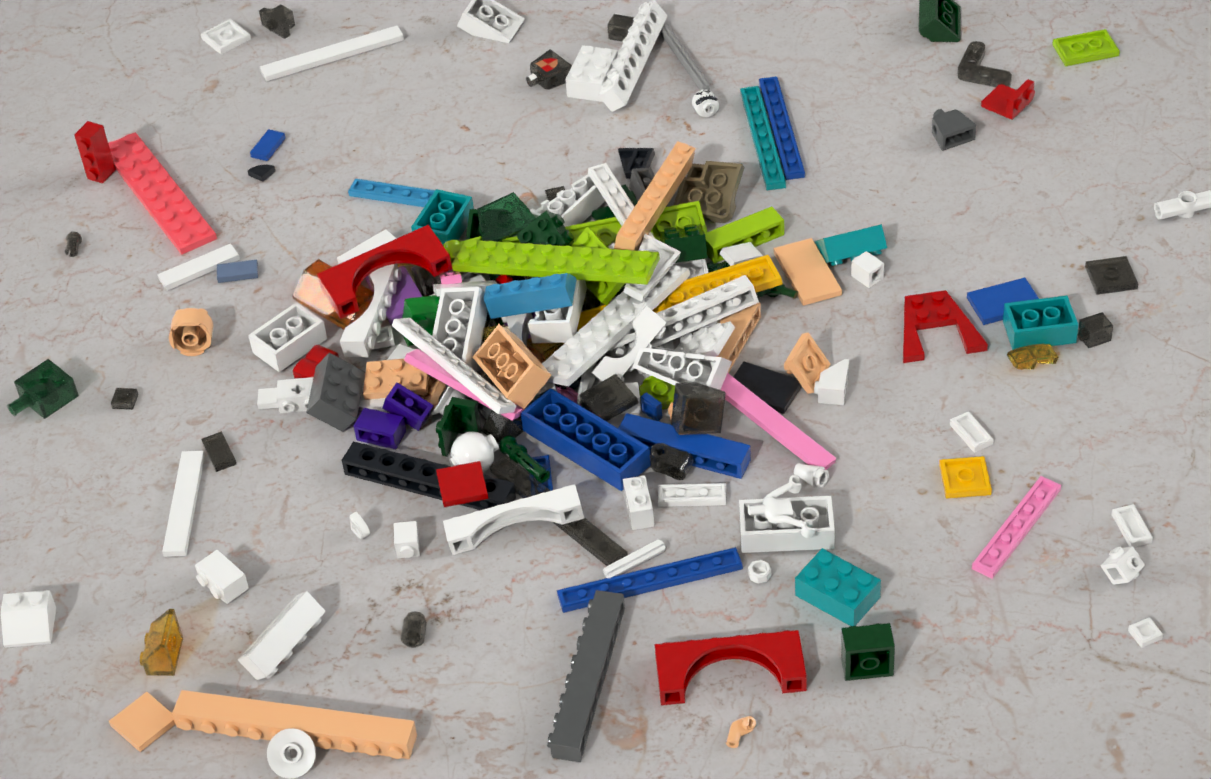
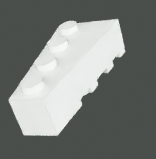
[632,347,732,402]

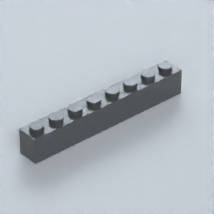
[547,590,625,763]

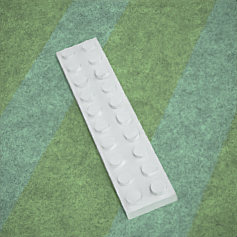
[541,265,691,387]

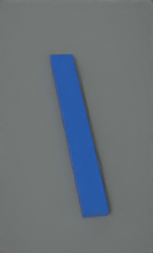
[759,76,805,180]
[557,547,743,613]

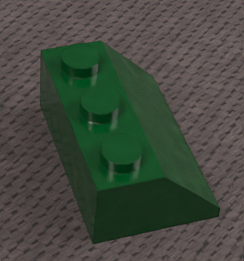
[919,0,961,42]

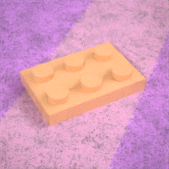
[363,359,430,400]

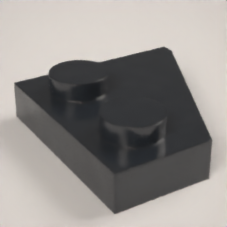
[618,148,655,179]

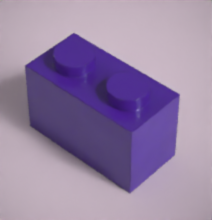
[382,382,434,431]
[354,408,406,450]

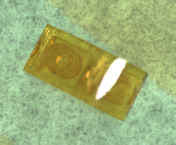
[1007,344,1059,370]

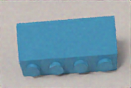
[484,273,577,319]

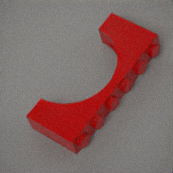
[317,225,452,319]
[654,630,807,706]

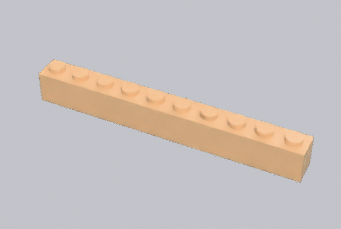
[172,690,417,759]

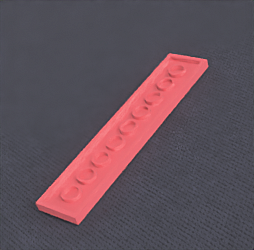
[109,132,217,255]

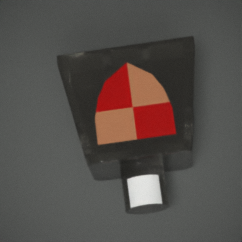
[526,49,572,90]

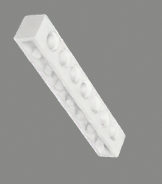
[598,0,668,112]
[598,275,759,362]

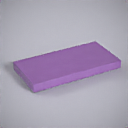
[365,263,423,325]

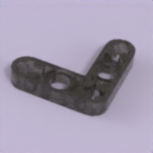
[957,41,1012,87]

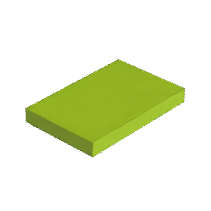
[1052,29,1120,67]

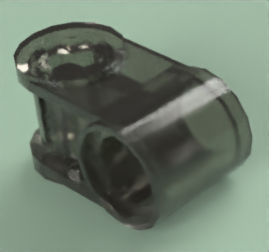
[651,443,694,480]

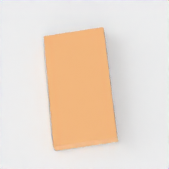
[774,238,842,306]

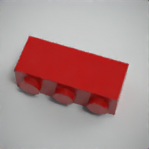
[74,121,116,183]

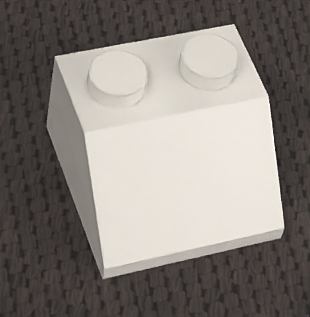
[1,590,56,648]

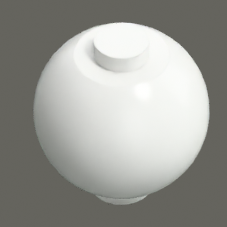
[449,432,499,473]

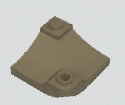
[673,161,745,223]

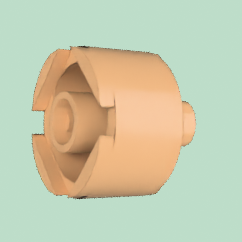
[169,308,213,356]

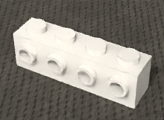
[238,591,326,680]

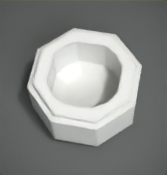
[748,560,771,584]

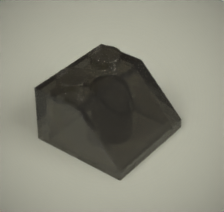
[671,382,726,435]

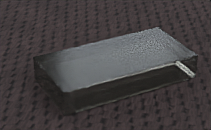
[201,431,237,472]

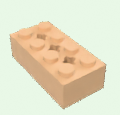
[472,324,551,409]

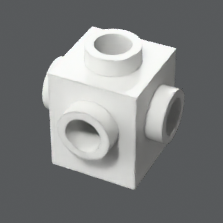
[1101,546,1145,585]

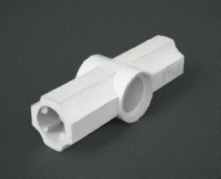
[1154,190,1211,220]

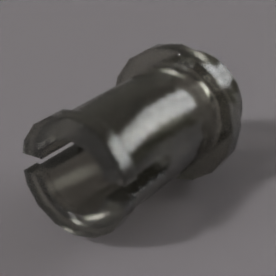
[65,231,82,257]

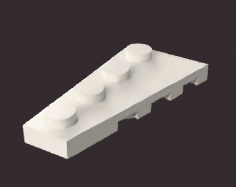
[624,234,681,302]

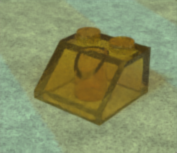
[140,609,183,676]

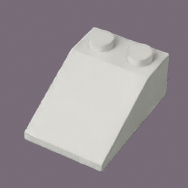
[457,0,524,43]

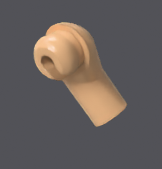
[726,716,756,748]

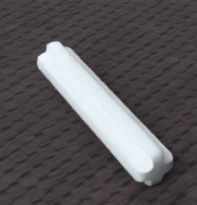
[603,540,666,578]

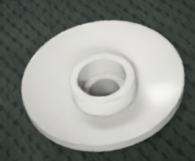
[267,728,316,779]

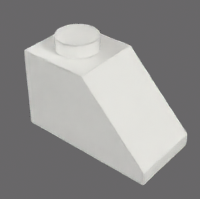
[814,359,849,405]

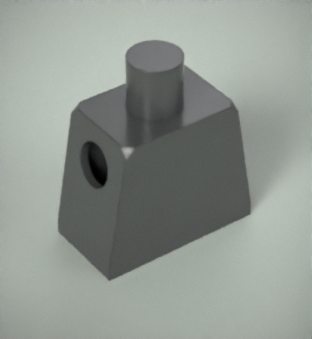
[932,109,976,151]

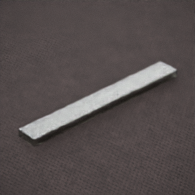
[489,455,628,566]

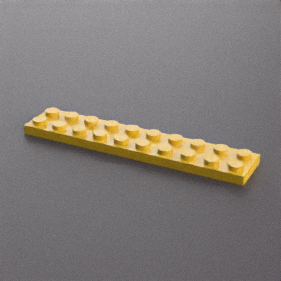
[577,255,782,332]

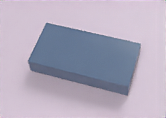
[217,259,258,283]

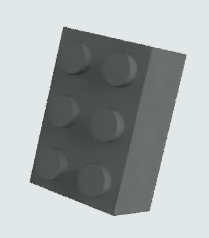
[306,353,365,432]

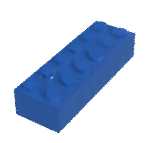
[521,388,651,492]

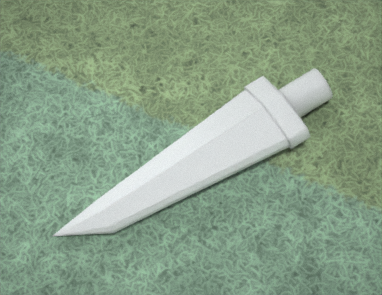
[577,360,598,405]

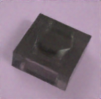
[111,388,139,410]

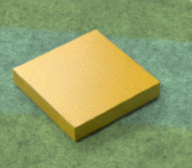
[939,456,992,499]

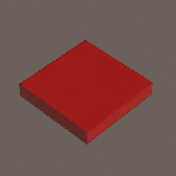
[436,461,488,507]

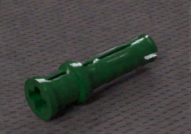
[499,436,550,483]

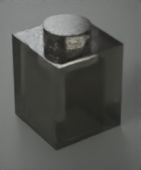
[607,14,634,42]
[1077,312,1113,349]

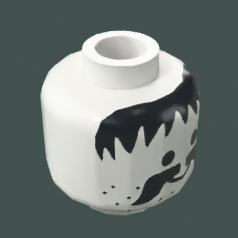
[692,89,719,118]

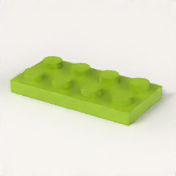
[571,227,625,306]

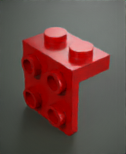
[981,79,1035,120]

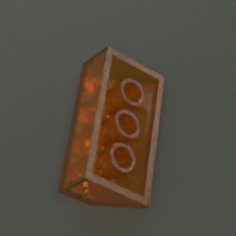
[293,259,374,330]

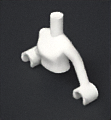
[748,475,816,538]

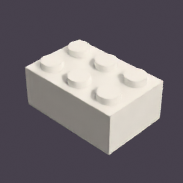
[565,45,618,102]
[249,302,327,372]

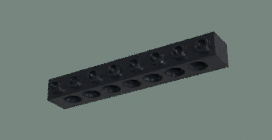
[342,441,516,510]

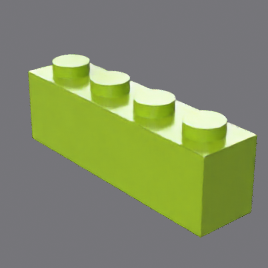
[705,206,784,264]

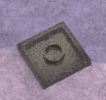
[1085,256,1138,295]
[579,374,639,422]

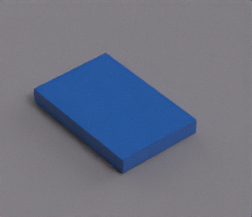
[967,277,1039,325]

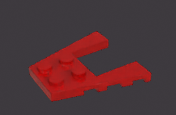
[903,290,988,363]

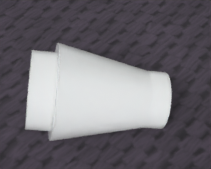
[794,463,829,488]

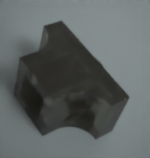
[259,4,295,39]

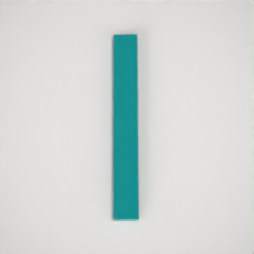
[740,86,786,191]

